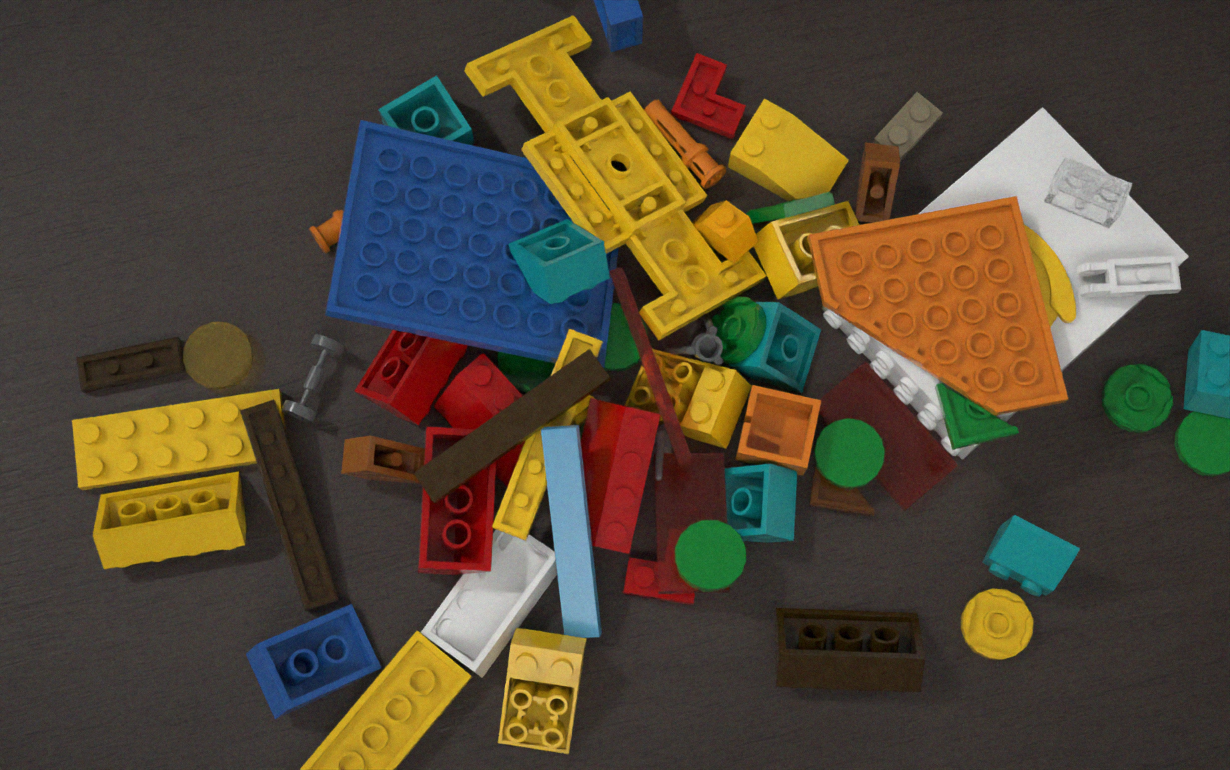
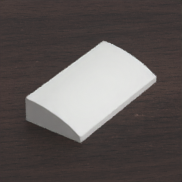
[421,530,557,678]

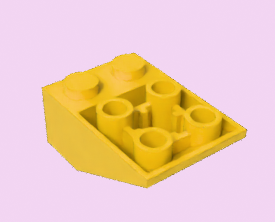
[624,348,752,449]
[498,628,586,754]

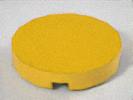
[961,588,1033,660]

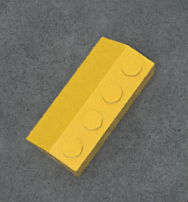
[92,471,247,569]

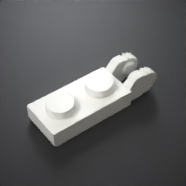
[1076,255,1181,297]

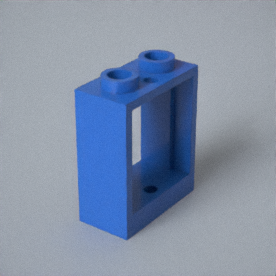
[593,0,643,52]

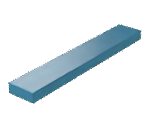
[541,425,602,638]

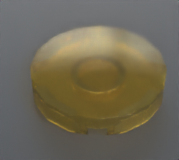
[183,322,253,390]

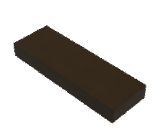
[76,337,186,393]

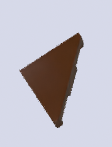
[809,463,875,517]

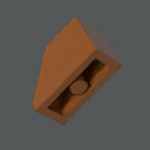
[855,142,900,223]
[341,435,424,483]

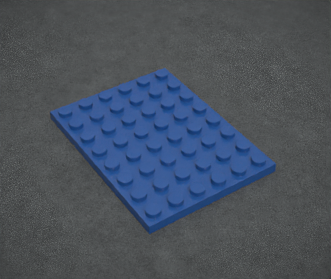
[325,120,619,368]

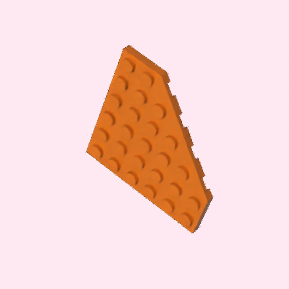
[808,196,1068,416]

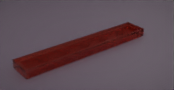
[609,267,693,472]

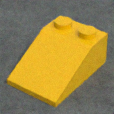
[728,98,848,201]
[754,201,859,300]

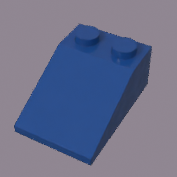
[246,604,381,719]

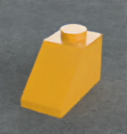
[692,200,758,264]

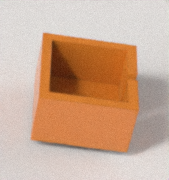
[735,385,821,476]

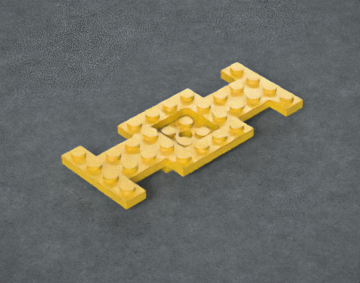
[464,15,767,340]

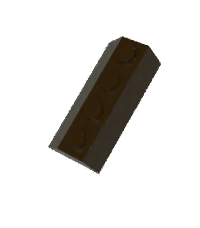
[775,608,925,692]

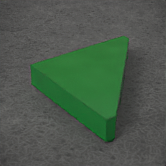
[746,192,835,224]
[935,383,1019,450]

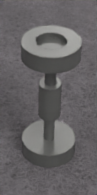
[281,334,346,424]

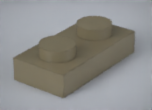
[873,92,943,161]

